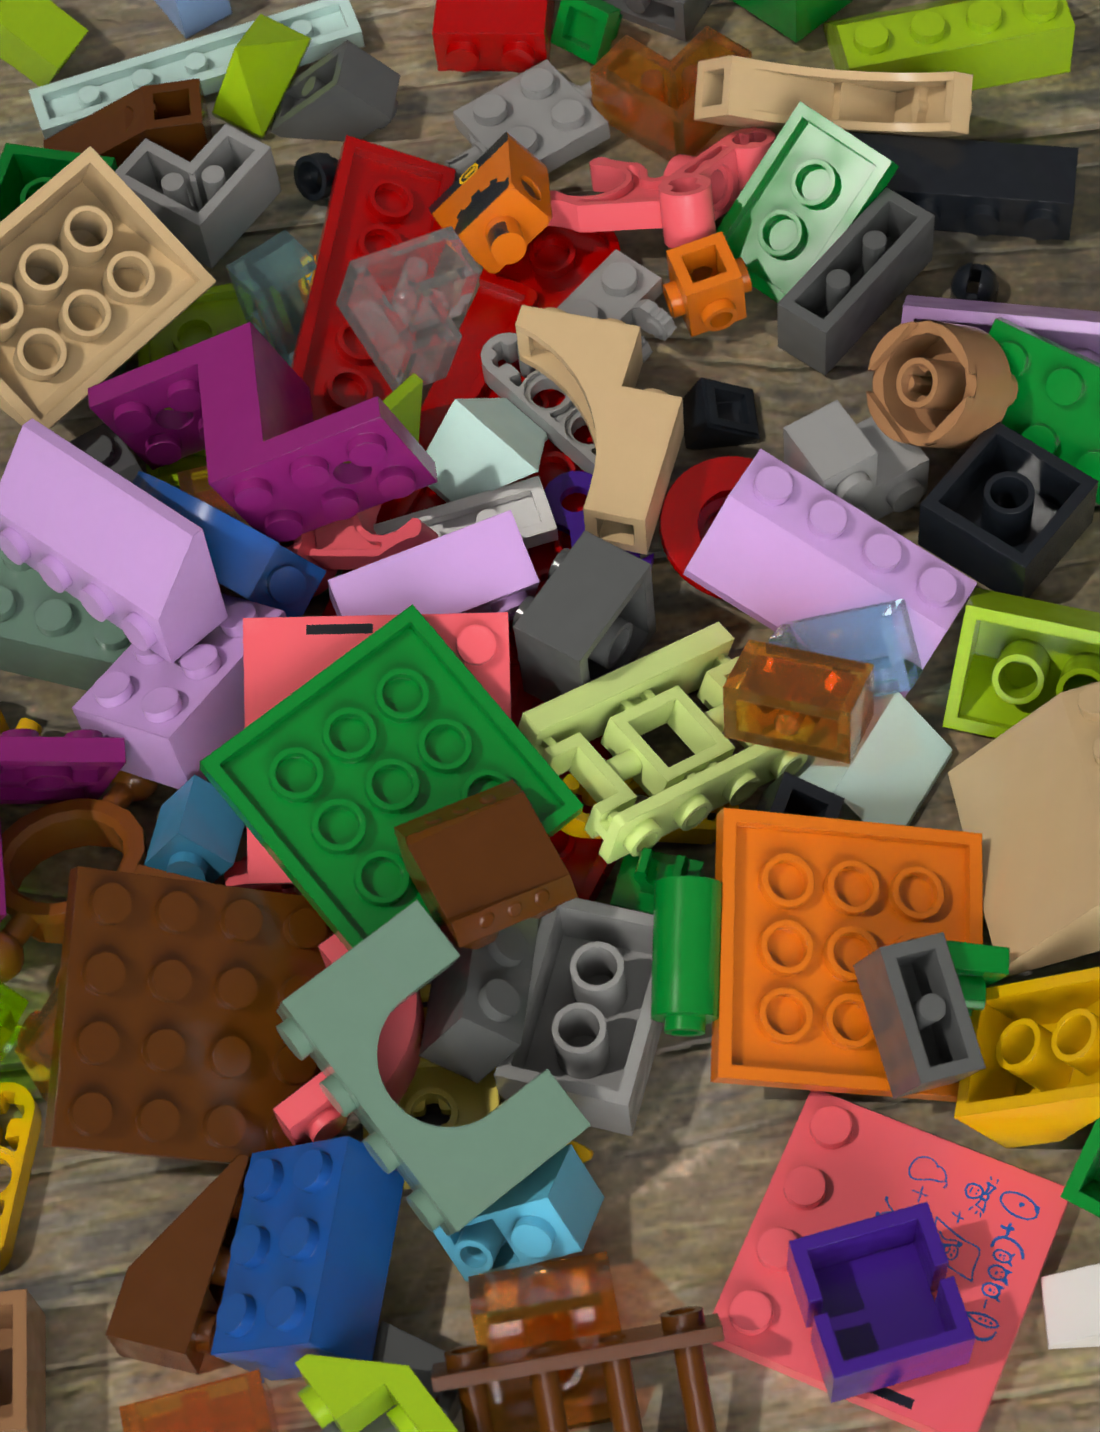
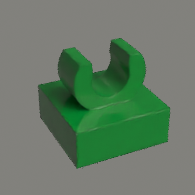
[550,0,623,65]
[946,940,1010,1017]

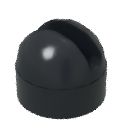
[294,152,338,201]
[950,262,999,302]

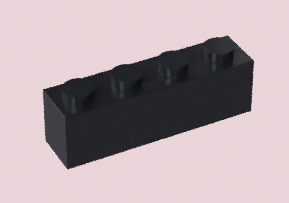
[848,132,1079,241]

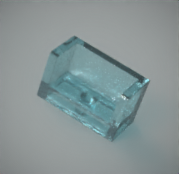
[226,230,317,366]
[769,599,923,712]

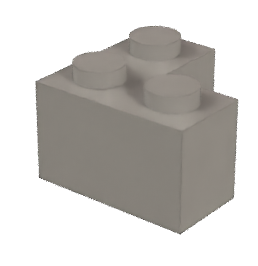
[115,124,281,269]
[783,400,929,520]

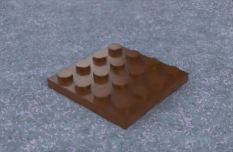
[43,866,334,1164]

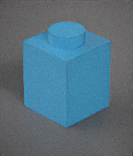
[144,774,244,883]

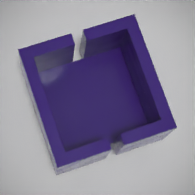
[787,1202,976,1403]

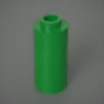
[650,876,722,1036]

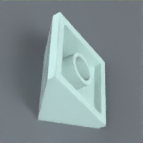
[794,690,953,826]

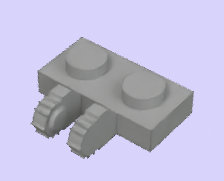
[557,249,677,363]

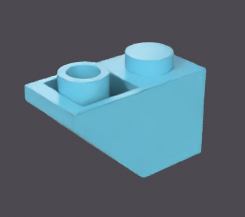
[433,1144,604,1282]

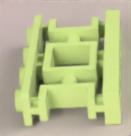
[518,622,815,864]

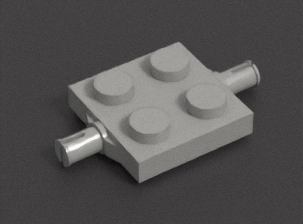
[444,59,618,182]

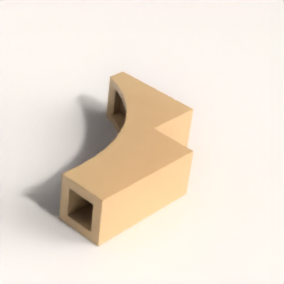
[694,55,973,138]
[515,305,684,555]

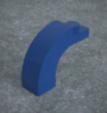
[132,471,327,617]

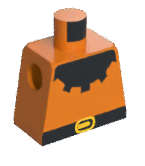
[429,132,552,274]

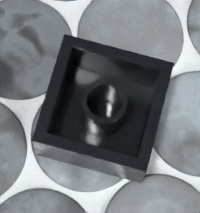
[918,422,1099,598]

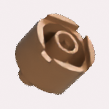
[866,320,1018,450]

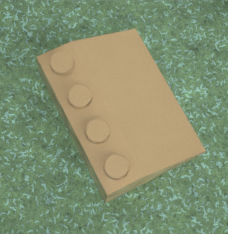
[0,146,216,429]
[948,681,1100,978]

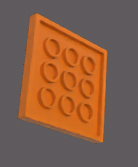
[711,807,983,1102]

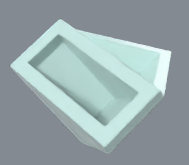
[426,398,548,503]

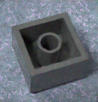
[512,530,656,702]

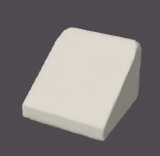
[1040,1263,1100,1349]

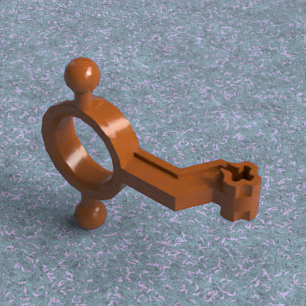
[0,770,214,983]

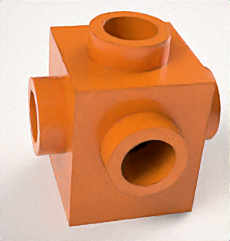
[662,231,752,337]

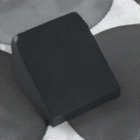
[683,377,760,450]

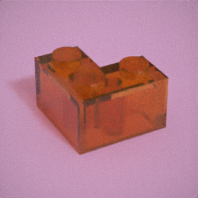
[590,25,752,161]

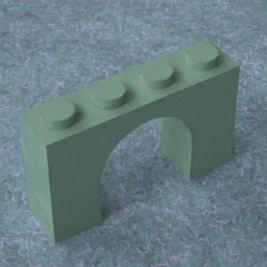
[276,900,591,1236]

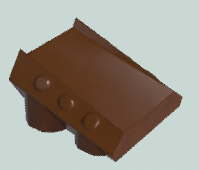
[394,779,578,950]

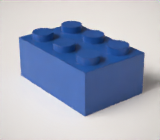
[211,1136,404,1381]

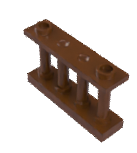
[431,1306,725,1432]

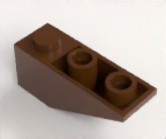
[44,78,212,168]
[105,1154,251,1375]

